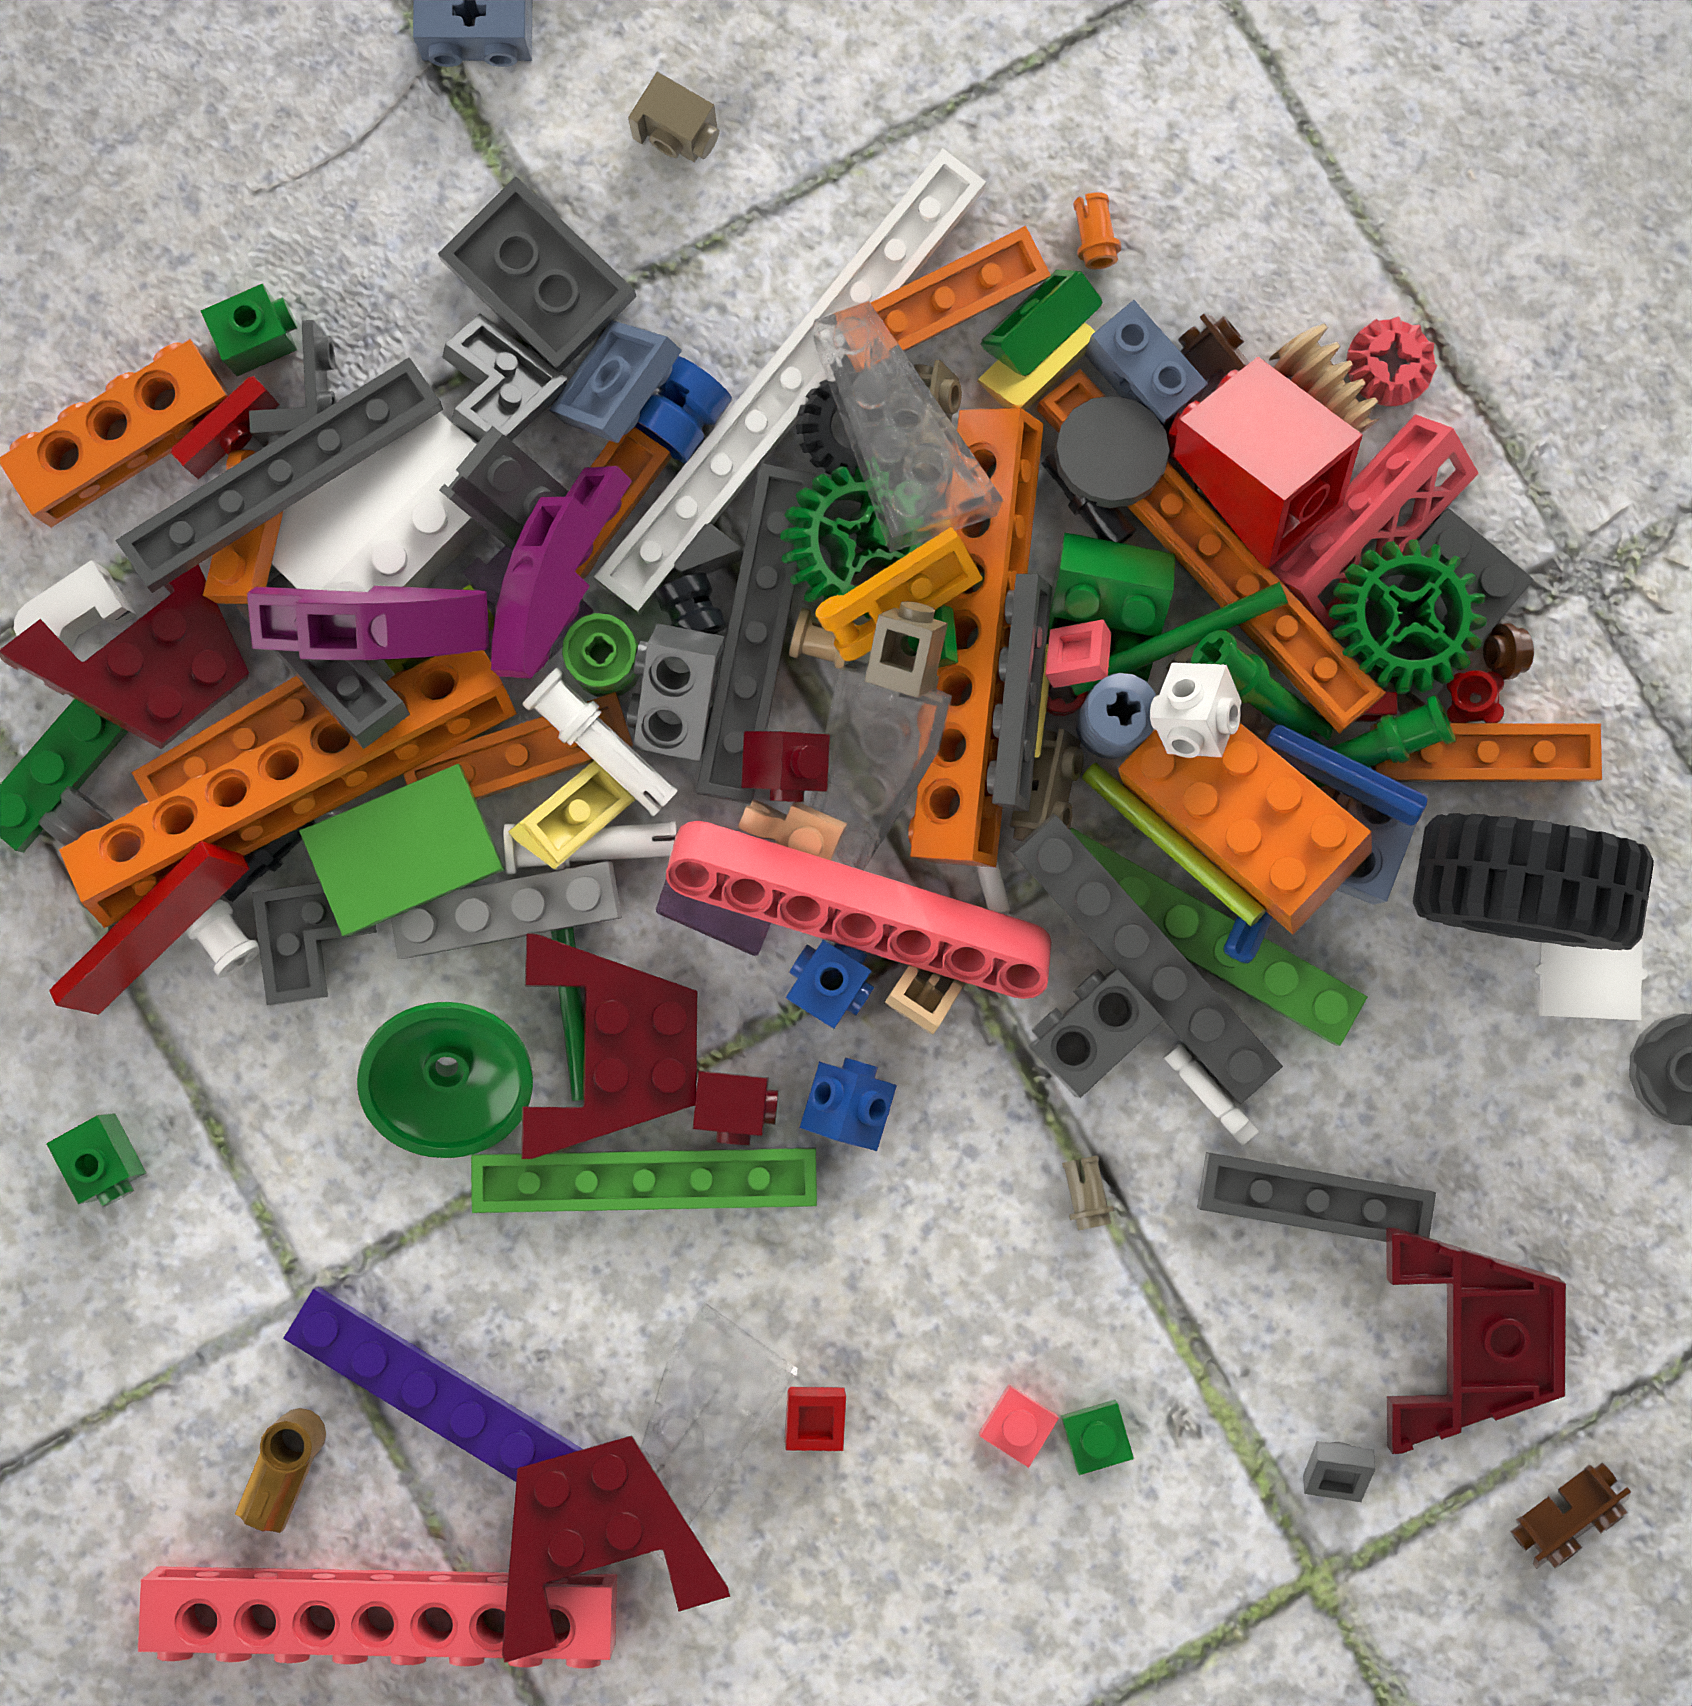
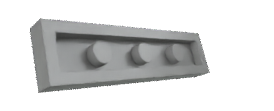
[391,861,622,959]

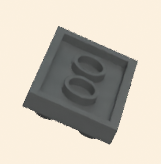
[438,177,637,373]
[1340,508,1534,707]

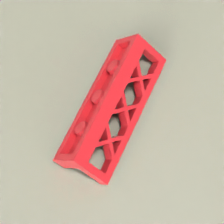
[1269,414,1479,632]

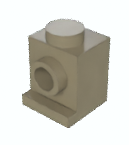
[628,71,720,163]
[864,601,948,698]

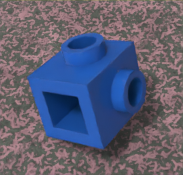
[786,940,875,1029]
[799,1057,897,1151]

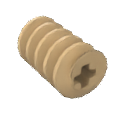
[1268,323,1380,434]

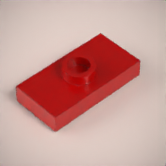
[170,376,280,480]

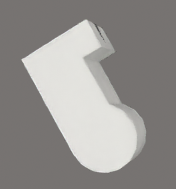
[14,560,137,649]

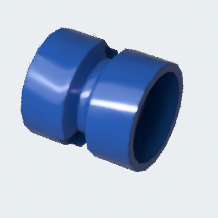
[635,356,732,463]

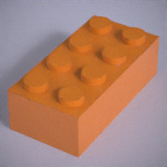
[1118,723,1372,934]

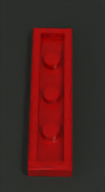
[49,841,250,1015]

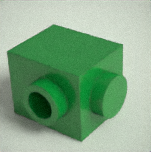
[200,283,298,377]
[46,1113,146,1207]

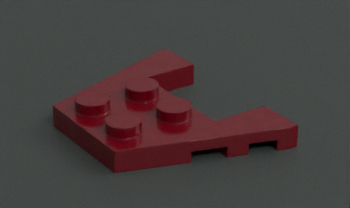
[0,564,249,749]
[521,933,698,1159]
[1386,1228,1566,1454]
[502,1436,731,1663]

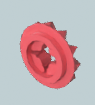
[1346,316,1438,406]

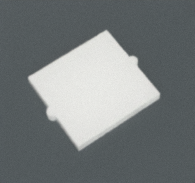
[1535,936,1648,1021]

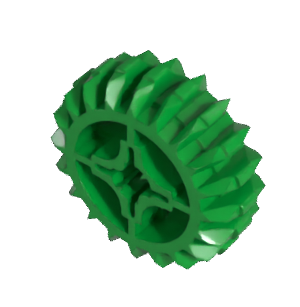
[779,466,930,619]
[1329,540,1487,695]

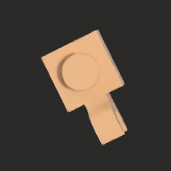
[738,799,847,861]

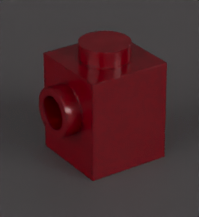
[741,731,830,802]
[693,1071,779,1146]

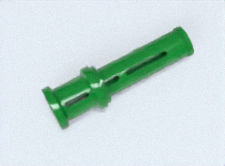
[1191,630,1333,745]
[1301,695,1456,788]

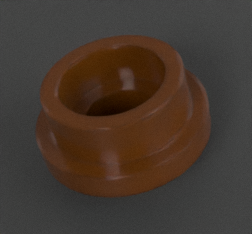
[1483,623,1534,680]

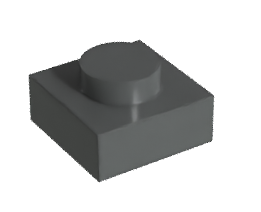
[1303,1441,1376,1502]

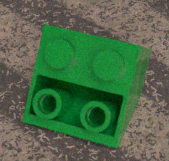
[1047,532,1175,683]

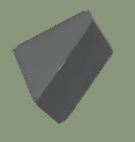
[674,523,743,578]

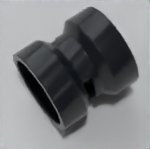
[655,572,727,635]

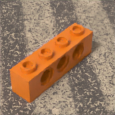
[0,339,230,528]

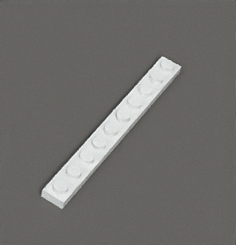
[594,148,986,615]

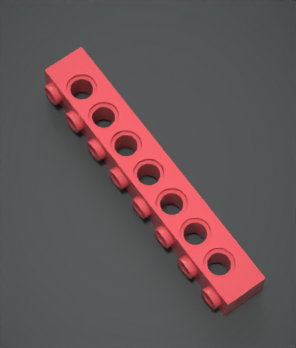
[138,1566,617,1668]

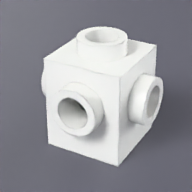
[1150,663,1242,758]

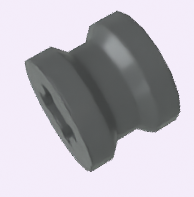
[38,786,114,846]

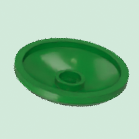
[357,1002,533,1158]

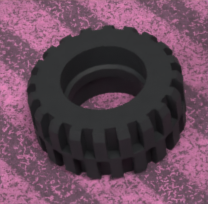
[1412,813,1654,950]

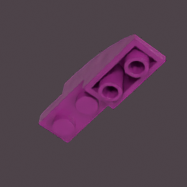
[491,466,632,679]
[247,586,490,660]

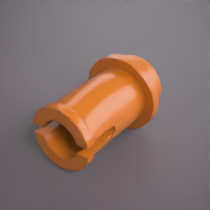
[1073,192,1122,270]

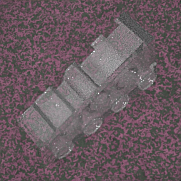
[813,301,1003,553]

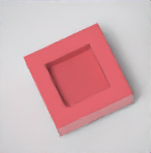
[1045,619,1111,688]
[979,1384,1059,1468]

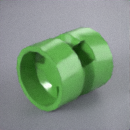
[562,613,641,697]

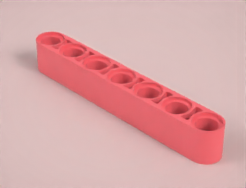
[666,821,1052,999]

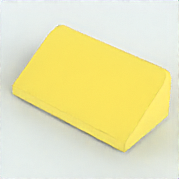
[977,322,1096,411]
[508,760,636,869]

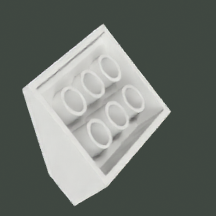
[272,412,485,592]

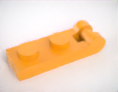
[815,527,983,661]

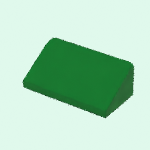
[980,269,1103,376]

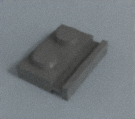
[439,425,568,551]

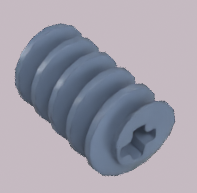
[1075,673,1156,759]

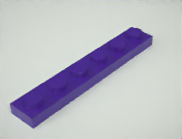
[283,1286,583,1482]

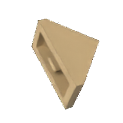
[884,965,965,1034]

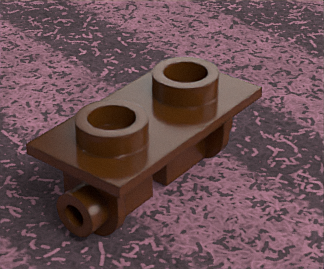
[1178,313,1249,392]
[1510,1463,1631,1569]

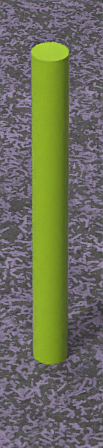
[1082,762,1266,927]

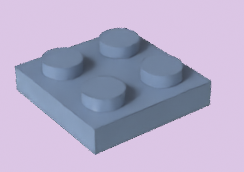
[549,320,682,443]

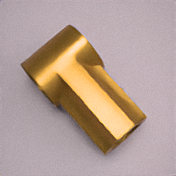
[235,1408,326,1533]

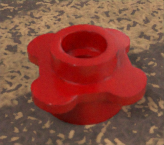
[1447,670,1504,723]

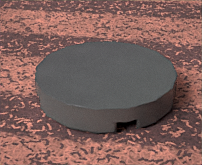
[1054,396,1170,508]
[1629,1013,1692,1126]

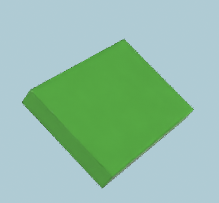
[299,764,505,937]

